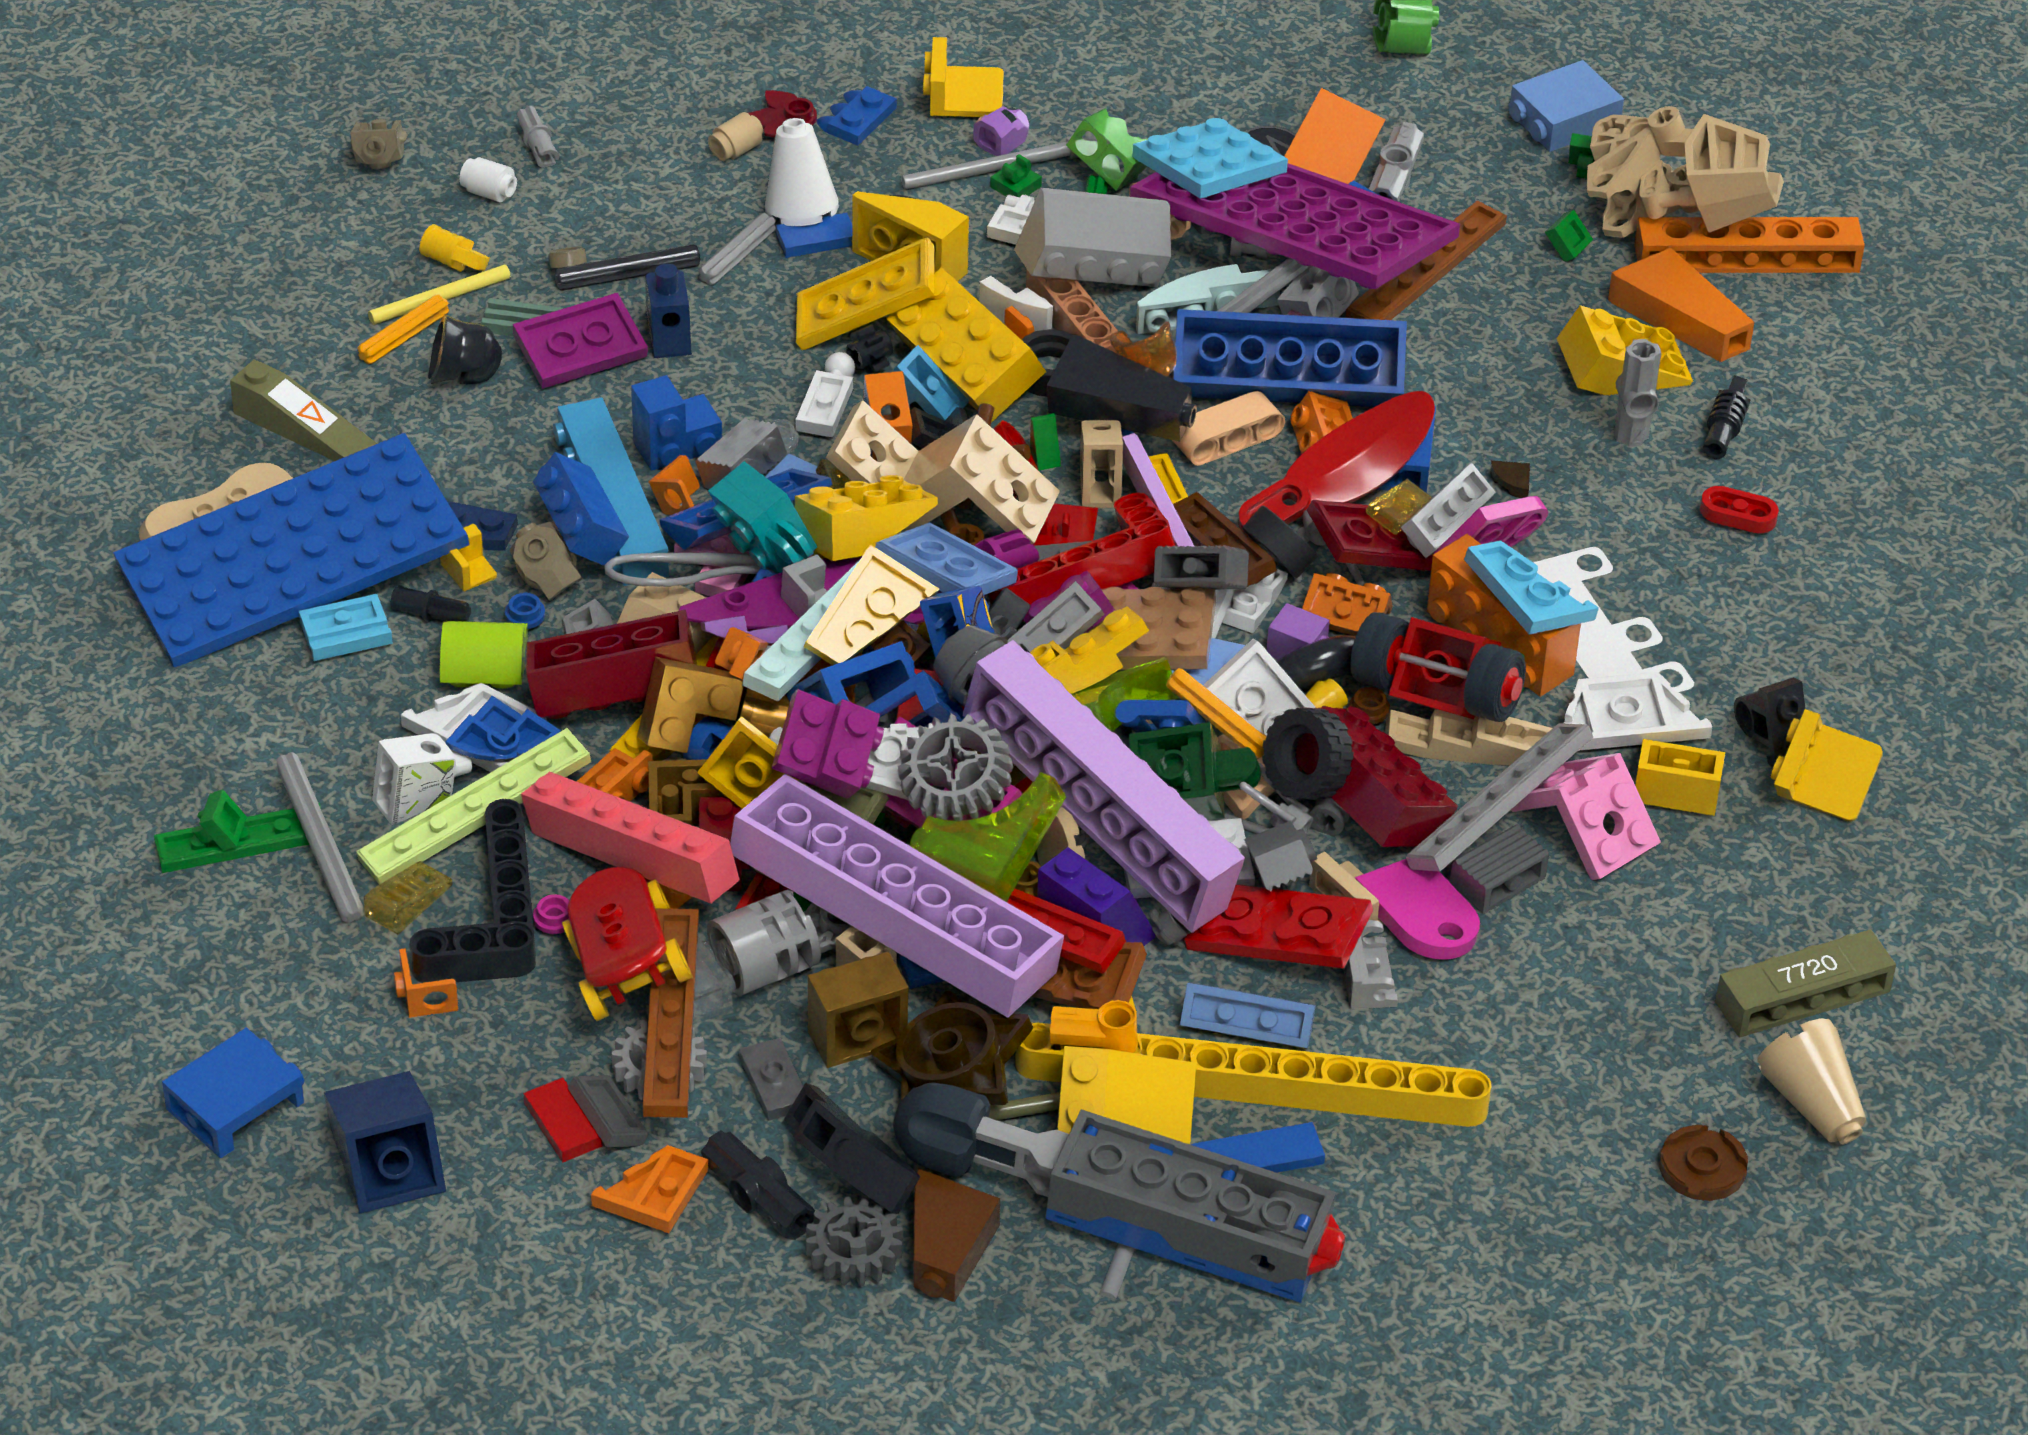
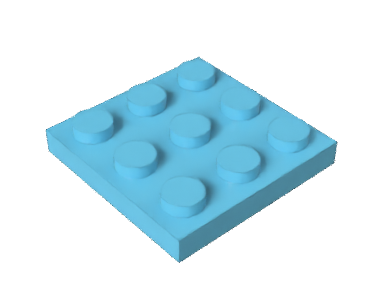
[1132,118,1288,199]

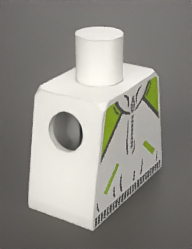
[372,733,472,826]

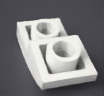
[979,276,1053,331]
[1222,569,1288,633]

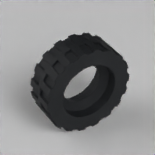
[1262,708,1354,800]

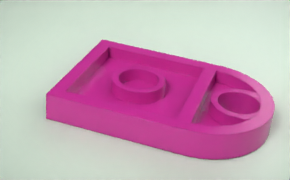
[1433,496,1549,554]
[1355,859,1480,959]

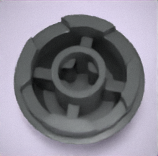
[933,625,1008,707]

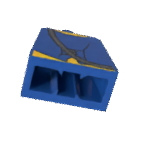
[920,585,995,658]

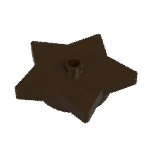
[870,991,1033,1105]

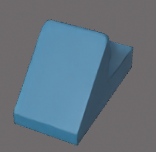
[893,345,969,420]

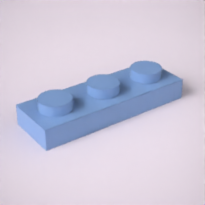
[1180,982,1316,1048]

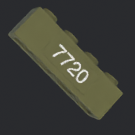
[1715,929,1896,1038]

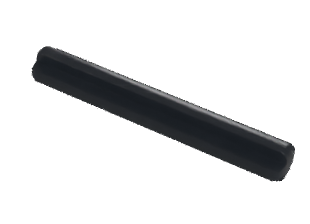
[554,244,701,290]

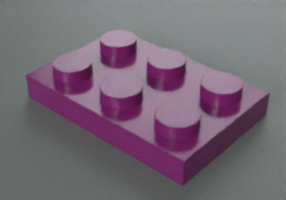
[512,292,648,389]

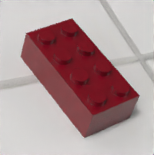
[526,610,697,719]
[1296,706,1458,847]

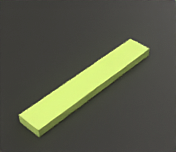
[356,728,591,885]

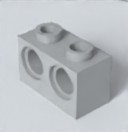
[1277,266,1359,318]

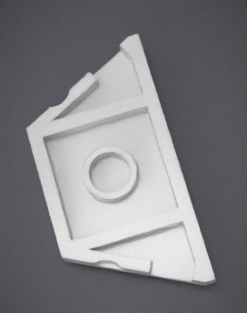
[1564,672,1712,750]
[401,683,547,772]

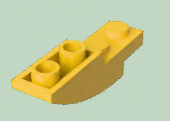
[1030,606,1149,694]

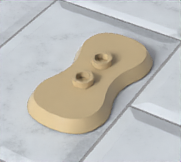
[139,463,293,541]

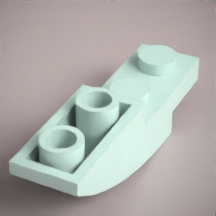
[1136,264,1280,334]

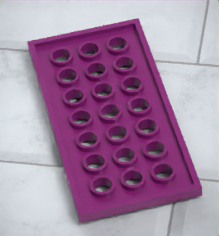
[1130,163,1460,289]

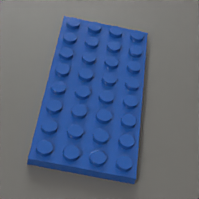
[113,433,470,667]

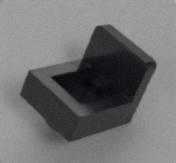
[910,407,968,449]

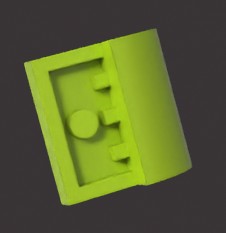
[440,621,528,689]

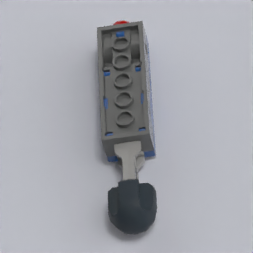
[893,1083,1346,1303]

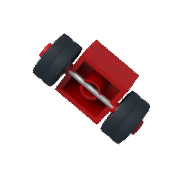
[1351,612,1526,722]

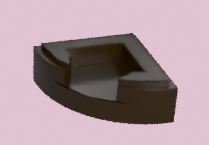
[1490,460,1530,498]

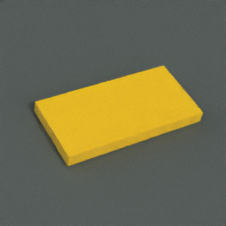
[796,237,934,350]

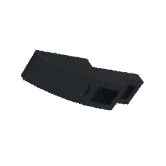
[784,1083,921,1214]

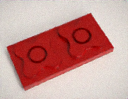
[1184,885,1373,968]

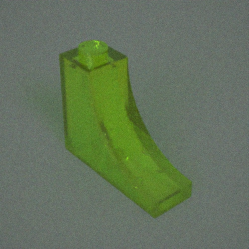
[1071,657,1179,732]
[910,772,1067,902]

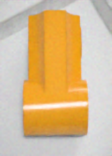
[1050,1000,1138,1053]

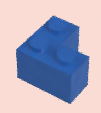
[631,375,722,471]

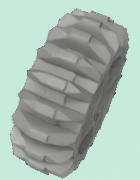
[897,713,1013,825]

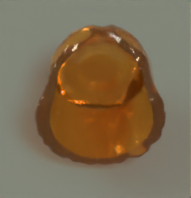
[1110,322,1177,376]

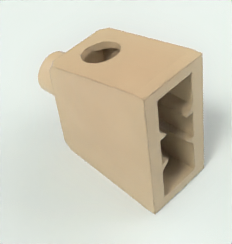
[1080,420,1123,508]

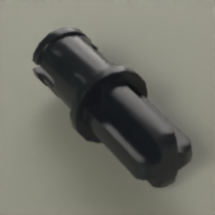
[390,585,471,622]

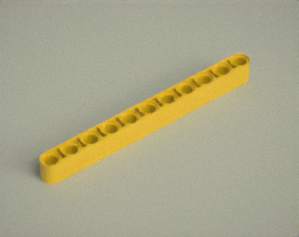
[1015,1023,1491,1127]

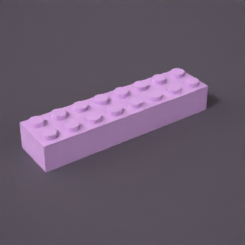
[963,640,1245,933]
[730,774,1064,1017]

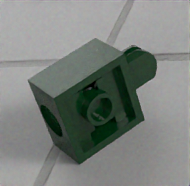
[1129,722,1262,820]

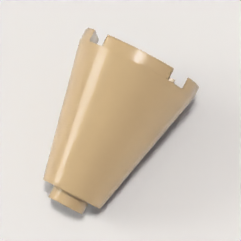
[1757,1018,1866,1144]

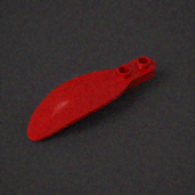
[1238,391,1435,536]

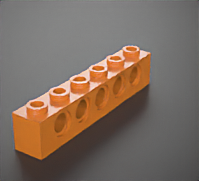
[1634,217,1865,273]

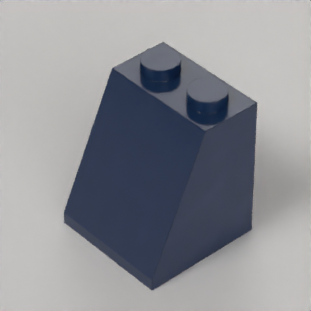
[324,1071,446,1213]

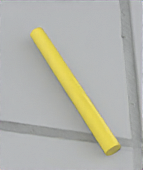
[368,264,510,325]

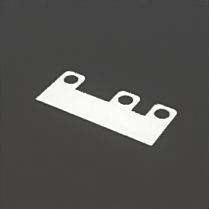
[1533,547,1694,692]

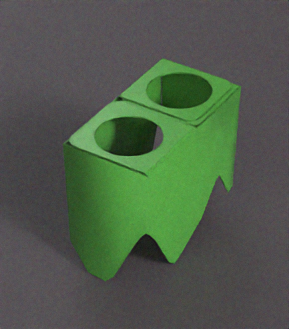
[1066,108,1148,191]

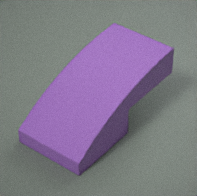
[700,616,788,643]

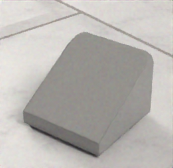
[562,599,613,634]

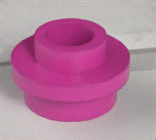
[533,894,569,934]

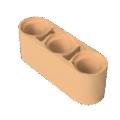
[1172,391,1285,466]

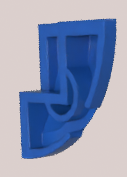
[445,696,561,761]

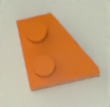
[591,1145,708,1233]

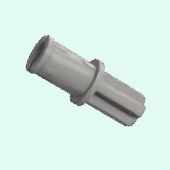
[517,106,559,168]

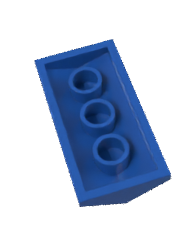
[659,468,832,551]

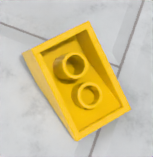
[852,191,969,282]
[1058,1046,1196,1144]

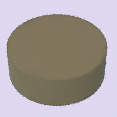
[548,246,587,268]

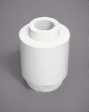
[460,157,517,202]

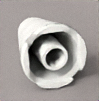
[765,118,839,226]

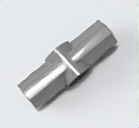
[1369,122,1424,202]
[1614,339,1661,447]

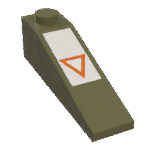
[230,359,378,461]

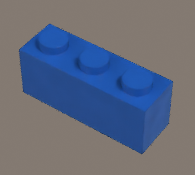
[533,452,629,565]

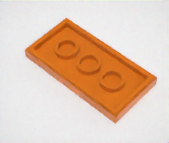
[1284,88,1386,184]

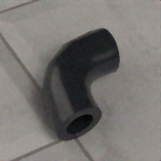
[1276,635,1356,692]

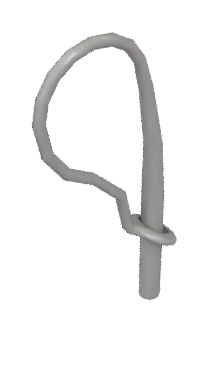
[604,553,804,587]

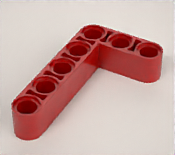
[988,492,1175,622]

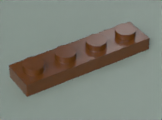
[1173,492,1277,587]

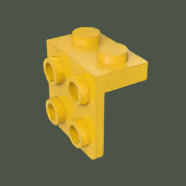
[923,37,1004,117]
[1771,709,1883,822]

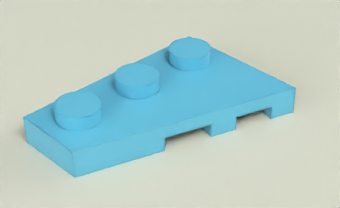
[1464,540,1599,635]

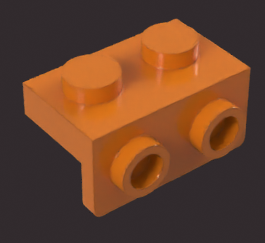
[576,748,653,802]

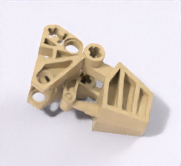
[1587,106,1784,238]

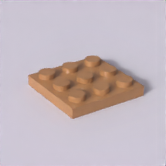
[1088,587,1216,670]

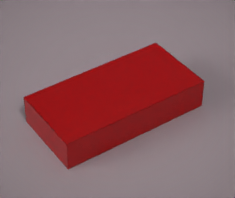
[523,1077,602,1163]

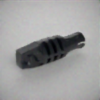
[1703,375,1751,459]

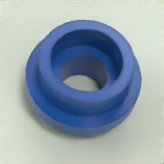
[505,593,545,629]

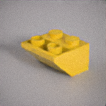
[1635,739,1725,816]

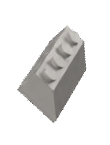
[1014,188,1171,287]

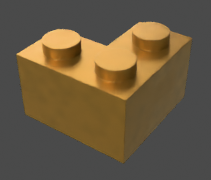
[637,657,744,753]
[648,759,727,825]

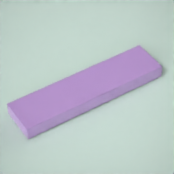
[1122,433,1194,547]

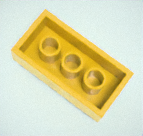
[886,267,1046,423]

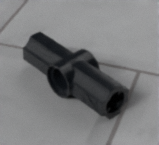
[701,1130,815,1240]

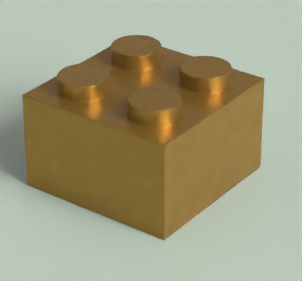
[808,951,908,1068]

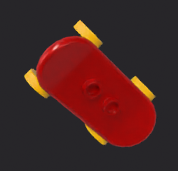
[562,867,693,1021]

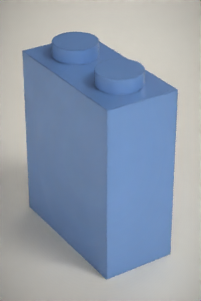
[1509,60,1624,152]

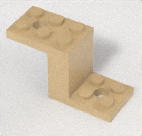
[826,400,1060,544]

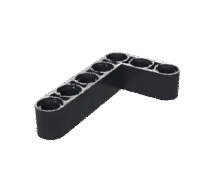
[409,799,536,983]

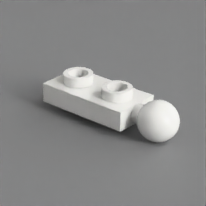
[796,352,855,438]

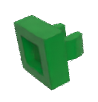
[1568,133,1595,179]
[990,154,1042,197]
[192,789,247,851]

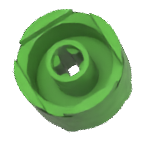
[1373,0,1439,54]

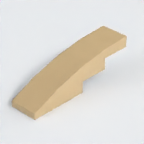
[1385,709,1553,765]

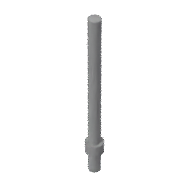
[901,136,1110,190]

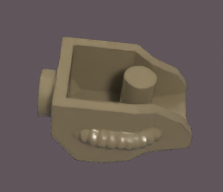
[350,119,408,169]
[509,522,583,601]

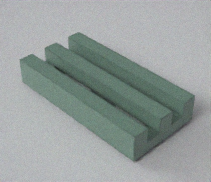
[481,298,563,336]

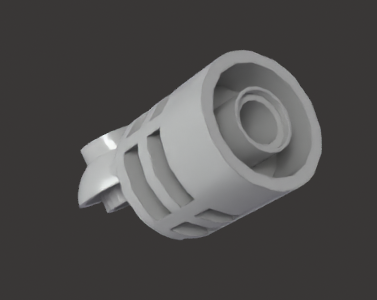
[707,889,851,996]

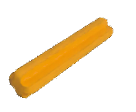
[357,295,449,364]
[1166,668,1266,759]

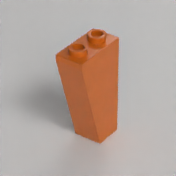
[1608,247,1754,362]

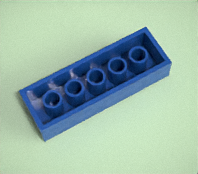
[1173,309,1407,407]

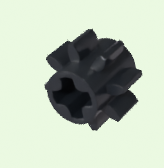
[846,325,893,374]

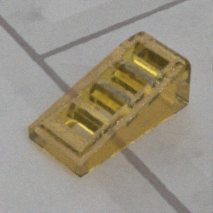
[364,861,453,935]

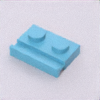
[299,594,393,661]

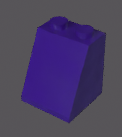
[1037,847,1155,946]

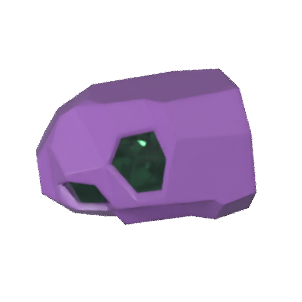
[973,106,1029,156]

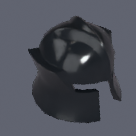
[428,314,502,384]

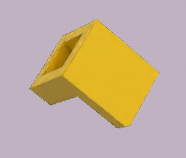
[440,524,497,592]

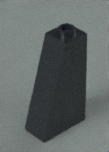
[1047,334,1197,442]

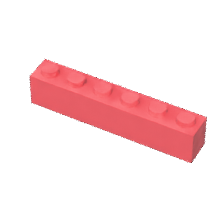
[521,771,740,904]

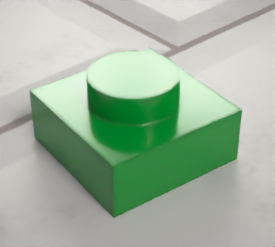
[1545,209,1593,262]

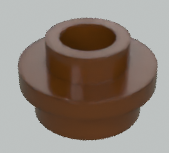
[1349,687,1390,724]

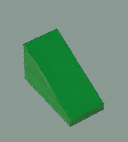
[1030,413,1061,471]

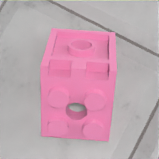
[1511,753,1661,880]

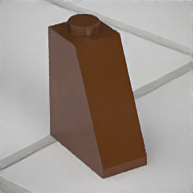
[914,1169,1000,1302]

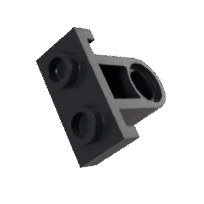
[1734,677,1805,767]

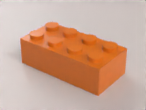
[1427,534,1581,697]

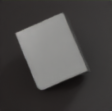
[781,555,827,618]

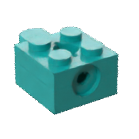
[708,461,817,574]

